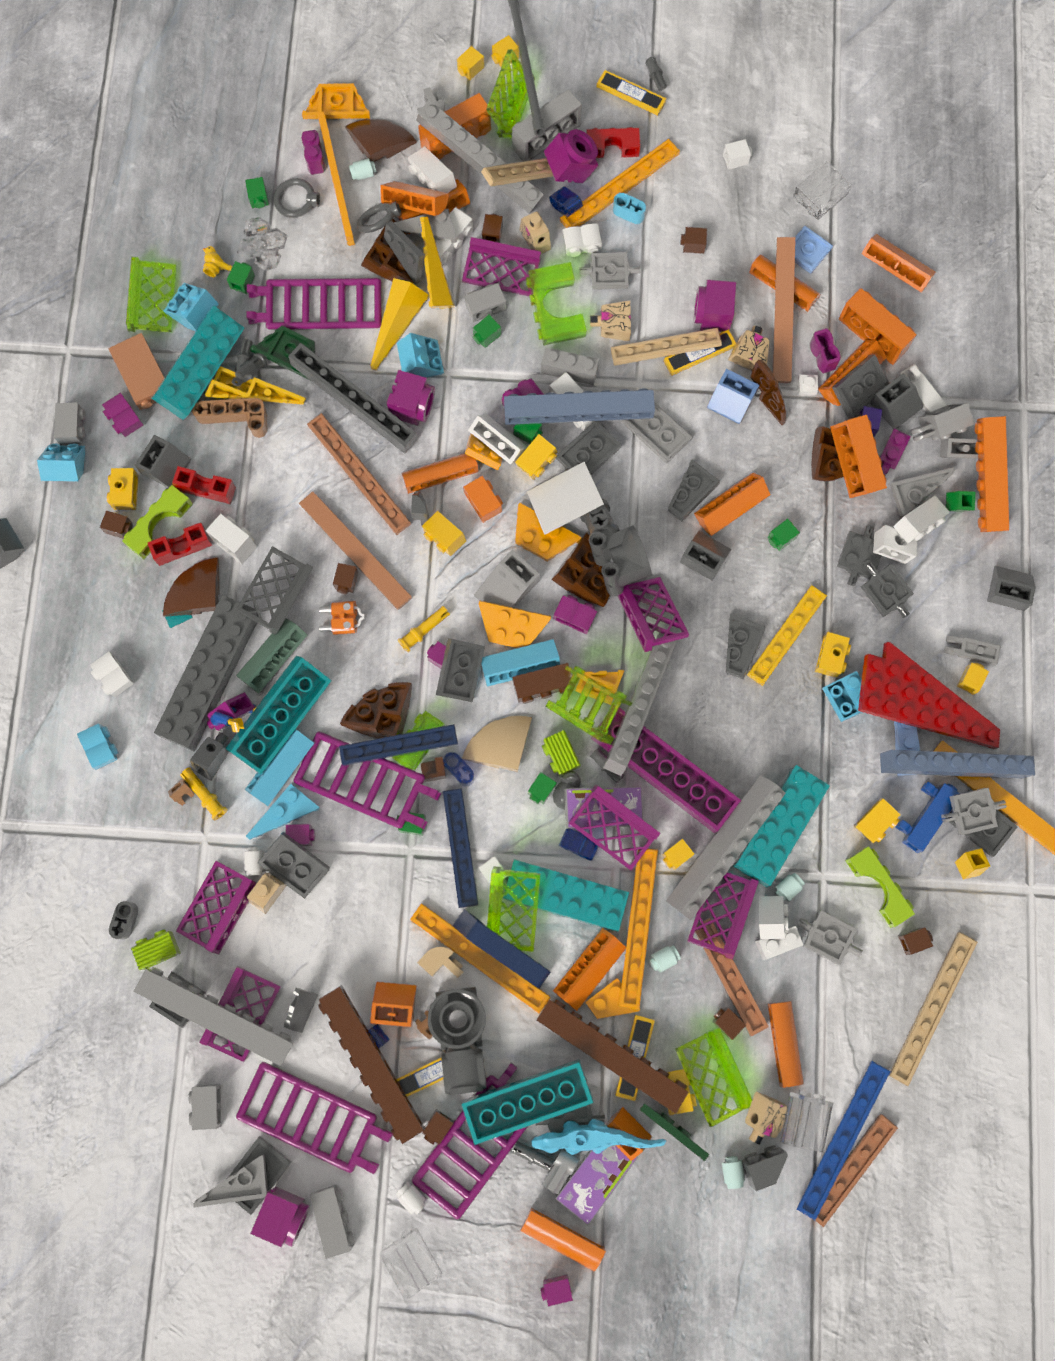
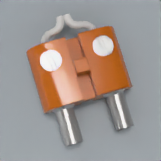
[319,601,365,635]

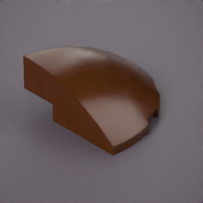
[345,119,417,162]
[361,219,414,284]
[750,360,786,425]
[811,426,844,482]
[551,532,610,607]
[163,558,220,617]
[340,682,412,739]

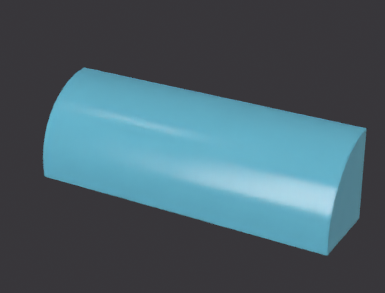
[481,639,560,687]
[245,729,314,806]

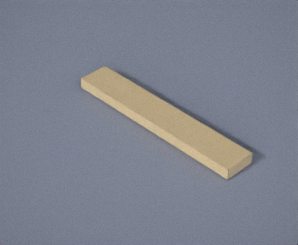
[481,158,553,187]
[610,328,722,366]

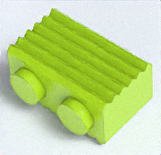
[541,730,581,777]
[131,929,181,970]

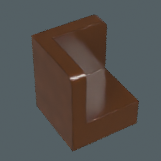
[420,757,446,782]

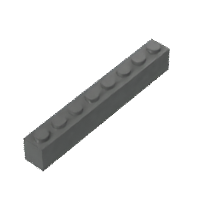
[289,343,417,454]

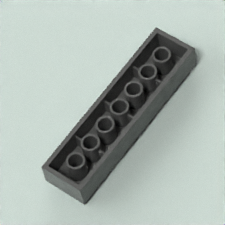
[154,595,261,752]

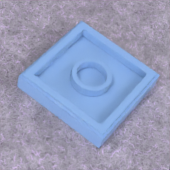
[795,226,833,274]

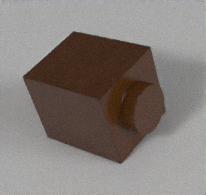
[482,214,503,243]
[680,227,707,254]
[100,510,133,539]
[333,563,358,594]
[898,927,933,955]
[712,1007,746,1040]
[422,1109,453,1145]

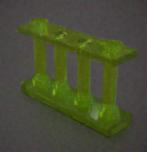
[545,666,632,745]

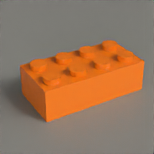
[418,93,491,160]
[838,288,917,365]
[830,415,887,498]

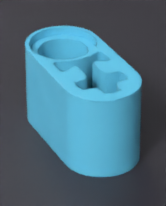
[613,193,646,224]

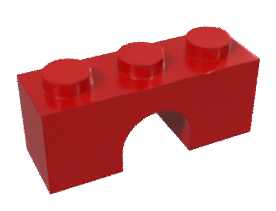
[586,127,640,158]
[172,466,236,504]
[147,522,212,566]

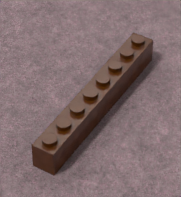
[318,985,425,1144]
[536,999,689,1114]

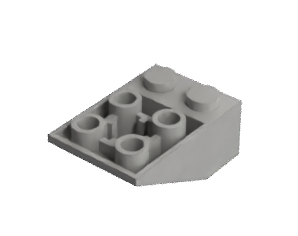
[474,549,540,608]

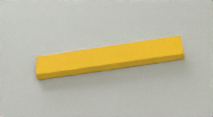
[747,585,827,686]

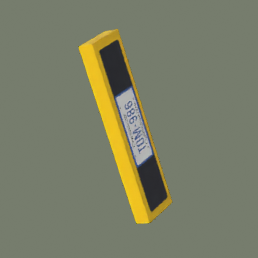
[596,70,666,116]
[663,329,736,376]
[615,1015,655,1101]
[397,1058,443,1097]

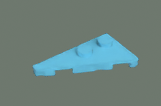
[246,784,320,840]

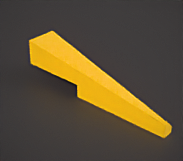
[420,217,455,309]
[370,278,429,370]
[205,366,306,405]

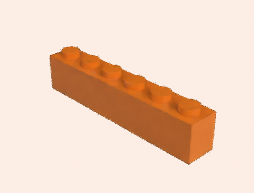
[975,416,1009,532]

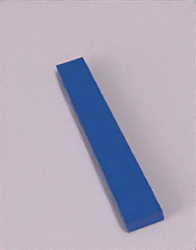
[797,1061,891,1220]

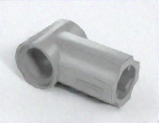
[543,1149,580,1194]

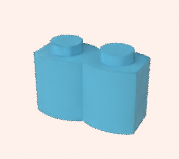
[77,723,119,770]

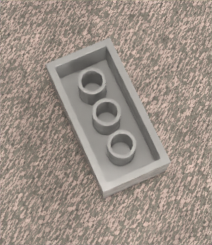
[512,90,582,162]

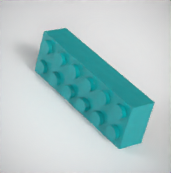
[151,306,245,420]
[225,656,332,774]
[733,765,830,888]
[503,859,629,932]
[461,1059,593,1145]

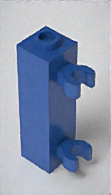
[895,782,960,853]

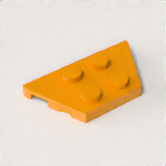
[302,83,370,119]
[515,502,581,562]
[479,600,551,648]

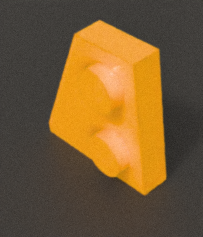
[465,433,502,470]
[575,670,624,705]
[585,978,640,1019]

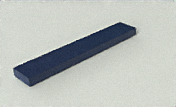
[339,724,458,766]
[443,788,478,908]

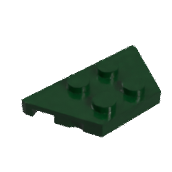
[250,326,315,381]
[640,1103,710,1161]

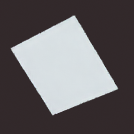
[527,462,604,535]

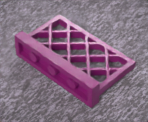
[462,237,541,297]
[618,577,689,652]
[568,785,661,870]
[176,861,257,954]
[687,872,759,960]
[199,966,281,1062]

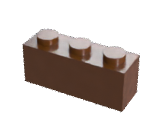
[512,663,574,704]

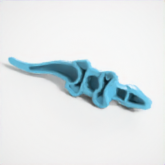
[532,1119,666,1155]

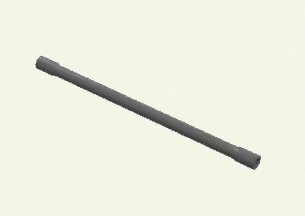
[508,0,545,136]

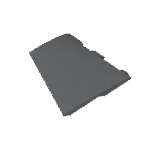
[411,491,429,526]
[284,988,318,1033]

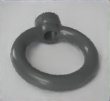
[273,178,320,218]
[357,201,402,233]

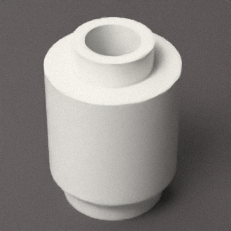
[244,847,265,876]
[396,1182,426,1214]

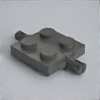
[837,525,881,586]
[860,562,914,618]
[536,1104,605,1133]

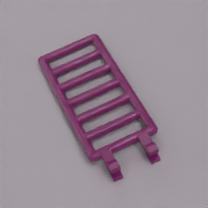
[246,278,382,330]
[294,731,441,830]
[236,1062,393,1174]
[412,1063,528,1219]

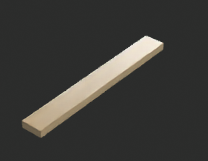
[889,932,978,1086]

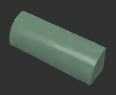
[236,618,307,694]

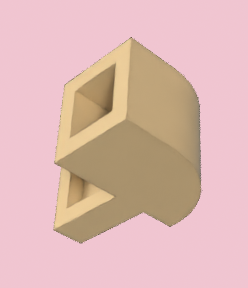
[417,947,464,978]

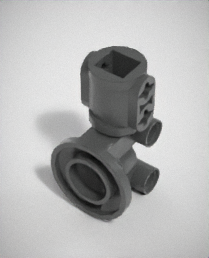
[580,499,652,596]
[428,987,487,1095]

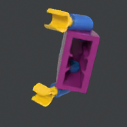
[207,692,256,732]

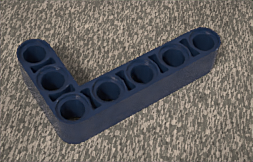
[453,909,551,989]

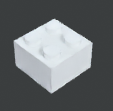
[206,513,257,564]

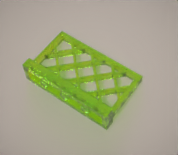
[486,49,535,138]
[126,257,177,332]
[487,866,541,952]
[675,1028,752,1127]

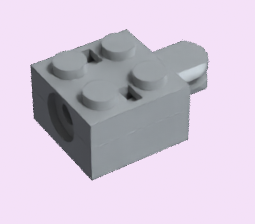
[911,403,974,441]

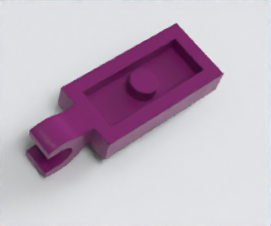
[880,429,911,476]

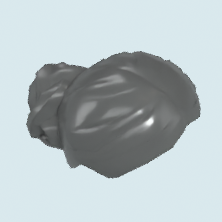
[553,771,581,810]

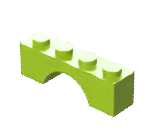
[122,485,193,560]
[845,846,915,928]

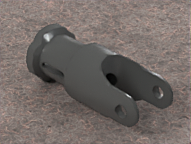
[232,353,267,386]

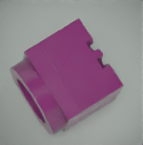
[544,129,598,183]
[694,280,736,332]
[387,370,435,426]
[250,1186,310,1247]

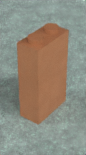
[108,333,165,410]

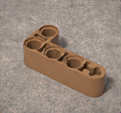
[192,398,267,438]

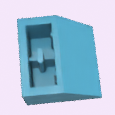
[164,283,219,331]
[397,333,444,377]
[37,443,85,481]
[822,671,863,722]

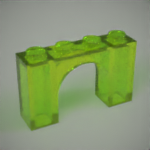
[525,262,587,346]

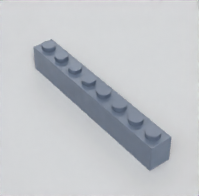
[504,388,655,425]
[880,750,1035,779]

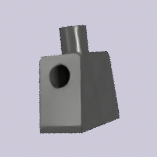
[190,732,229,781]

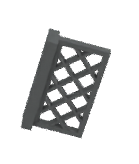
[235,546,314,635]

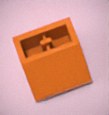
[370,982,417,1027]

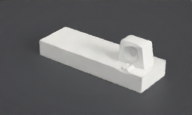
[898,364,947,413]

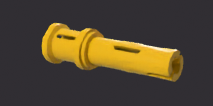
[397,606,450,652]
[180,767,228,820]

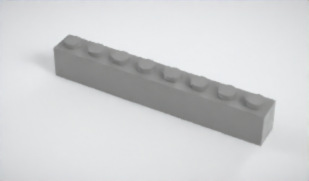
[416,100,544,214]
[603,632,677,776]
[666,775,786,920]
[133,967,294,1066]

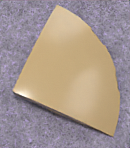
[462,716,532,772]

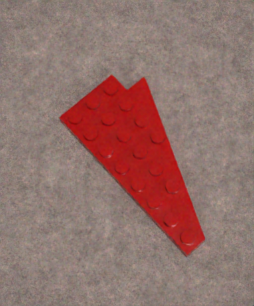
[858,642,1000,749]

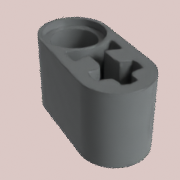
[109,901,138,940]

